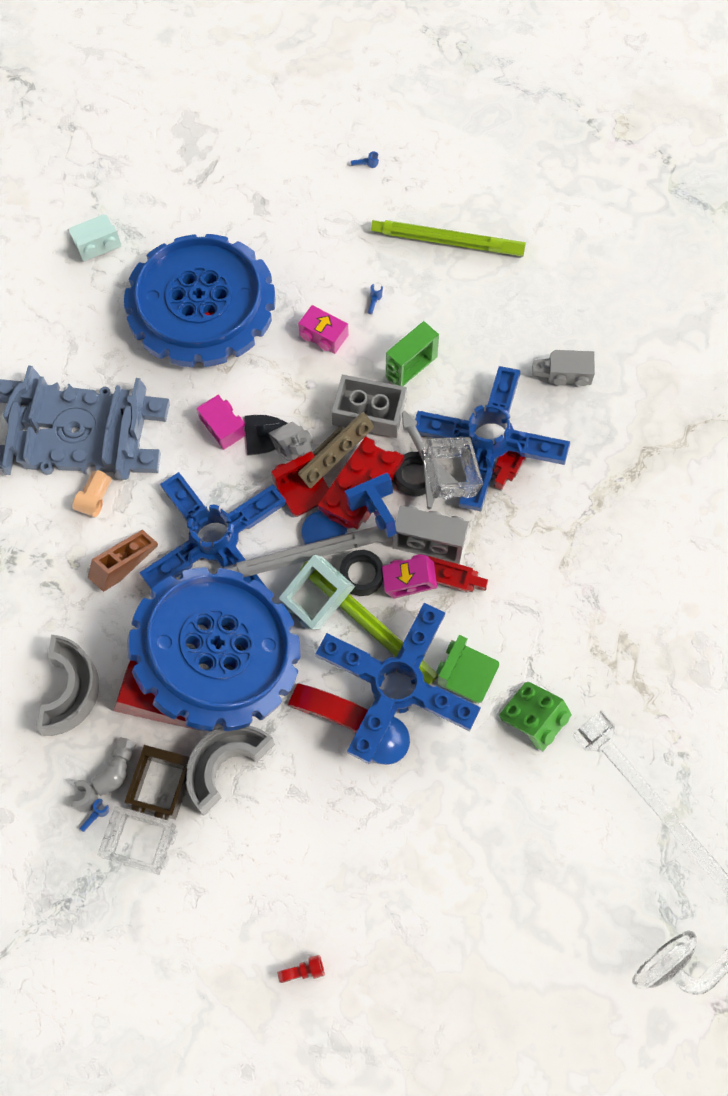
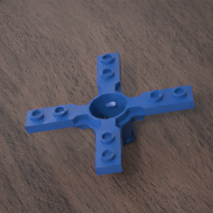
[415,366,570,512]
[139,472,286,590]
[315,603,481,764]

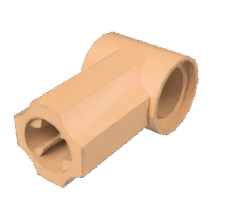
[73,470,112,517]

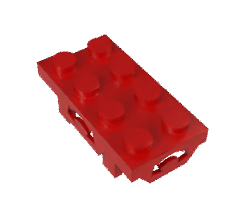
[318,436,404,530]

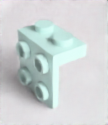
[69,215,122,261]

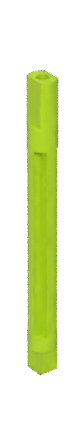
[371,220,526,257]
[300,561,439,685]

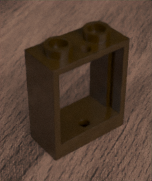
[124,745,190,822]

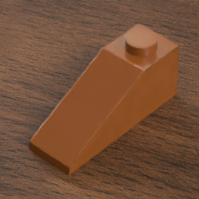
[87,530,158,592]

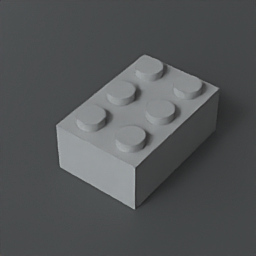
[331,374,407,438]
[393,505,469,564]

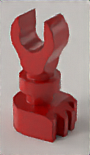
[277,955,325,983]

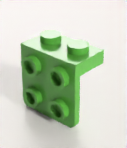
[436,635,500,704]
[499,682,572,752]

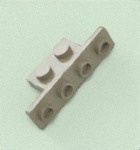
[298,412,374,488]

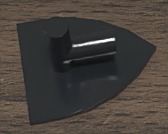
[245,415,288,456]

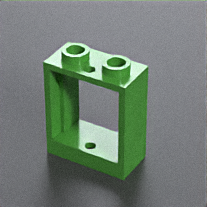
[386,321,439,386]

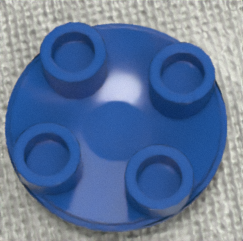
[302,511,347,545]
[372,717,410,765]

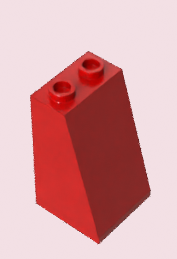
[113,660,200,731]

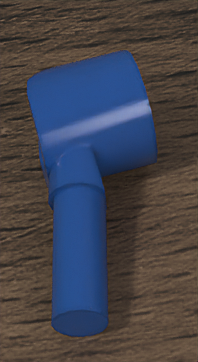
[351,151,379,168]
[367,284,383,314]
[80,799,109,832]

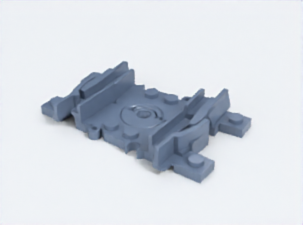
[0,365,170,480]

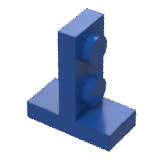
[345,473,397,538]

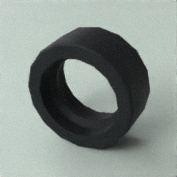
[394,451,426,497]
[340,549,384,596]

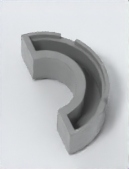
[36,634,99,736]
[186,726,275,816]

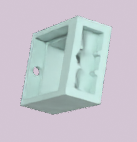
[279,555,355,630]

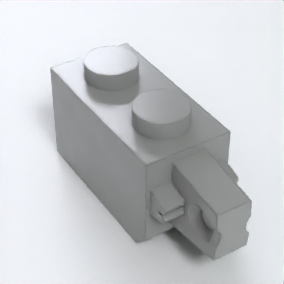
[532,350,595,386]
[269,422,313,461]

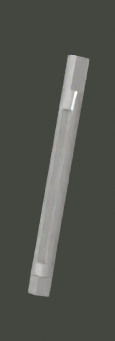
[223,526,393,578]

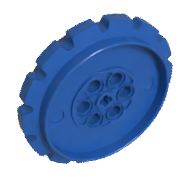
[124,234,276,367]
[127,567,301,731]

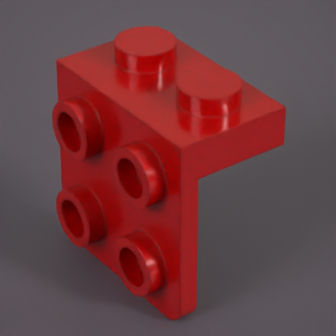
[271,451,329,517]

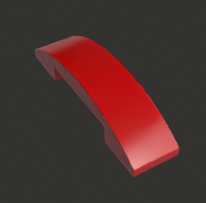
[288,683,368,734]

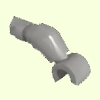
[71,737,136,812]

